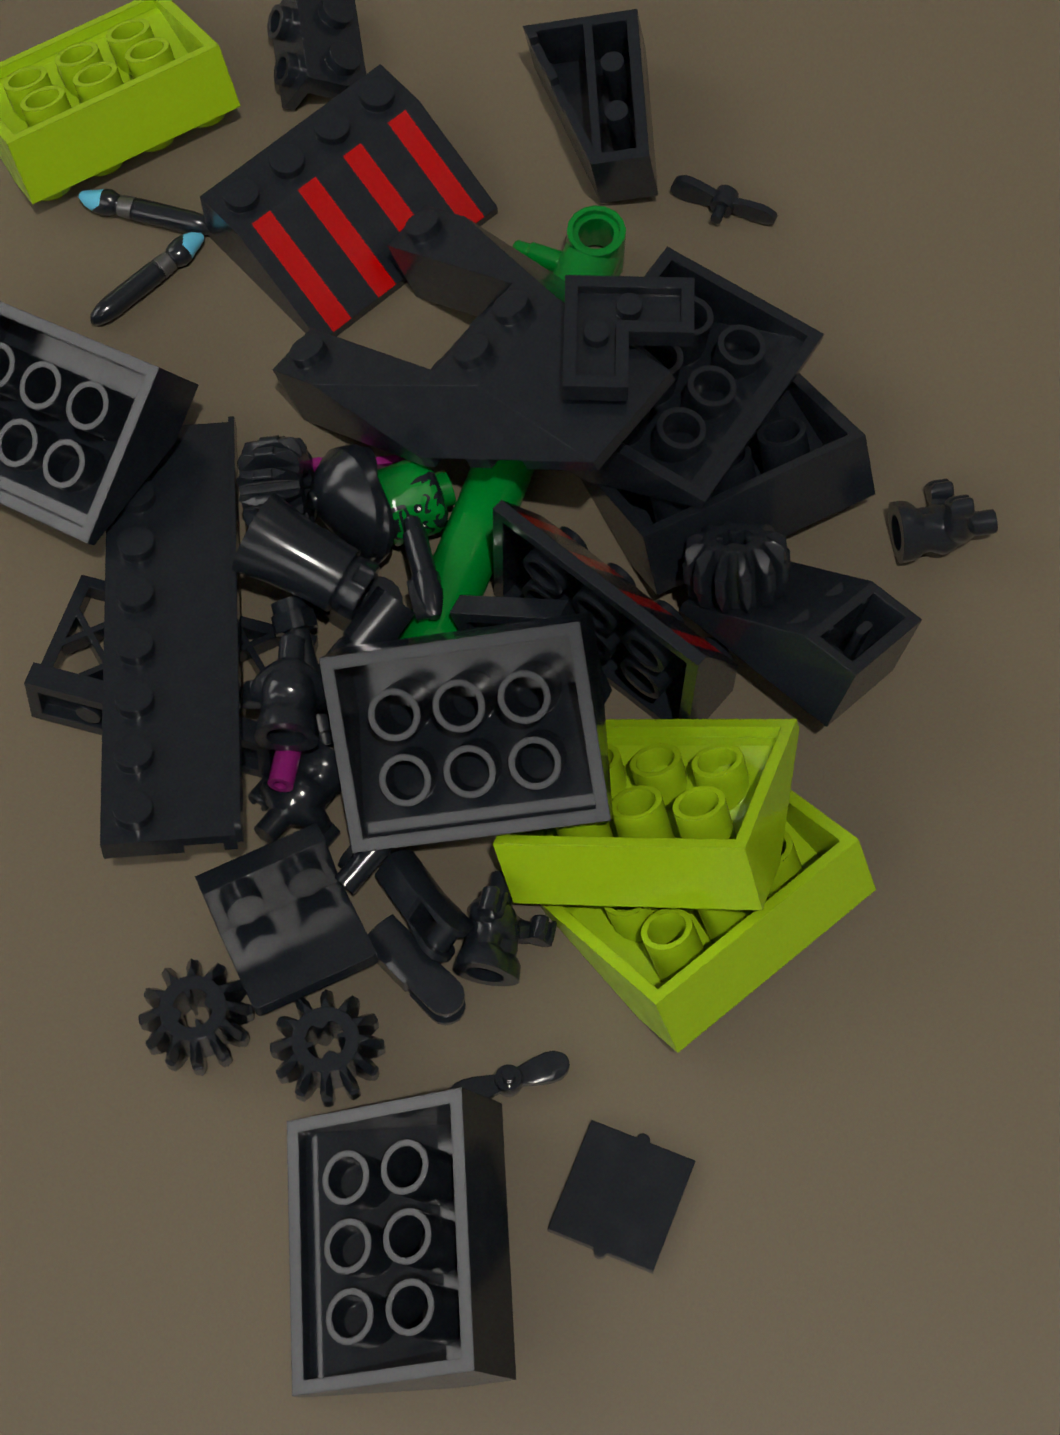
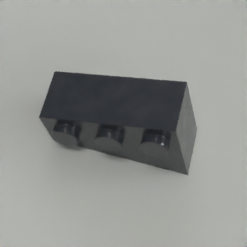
[523,9,658,203]

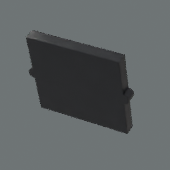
[548,1120,696,1274]

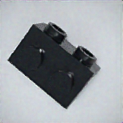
[267,0,366,111]

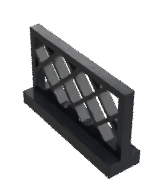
[24,575,319,779]

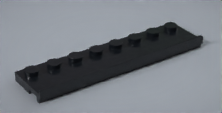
[100,416,244,859]

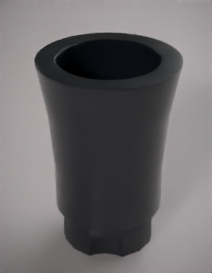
[232,492,381,620]

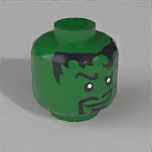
[378,460,456,547]

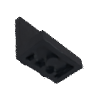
[195,822,378,1016]

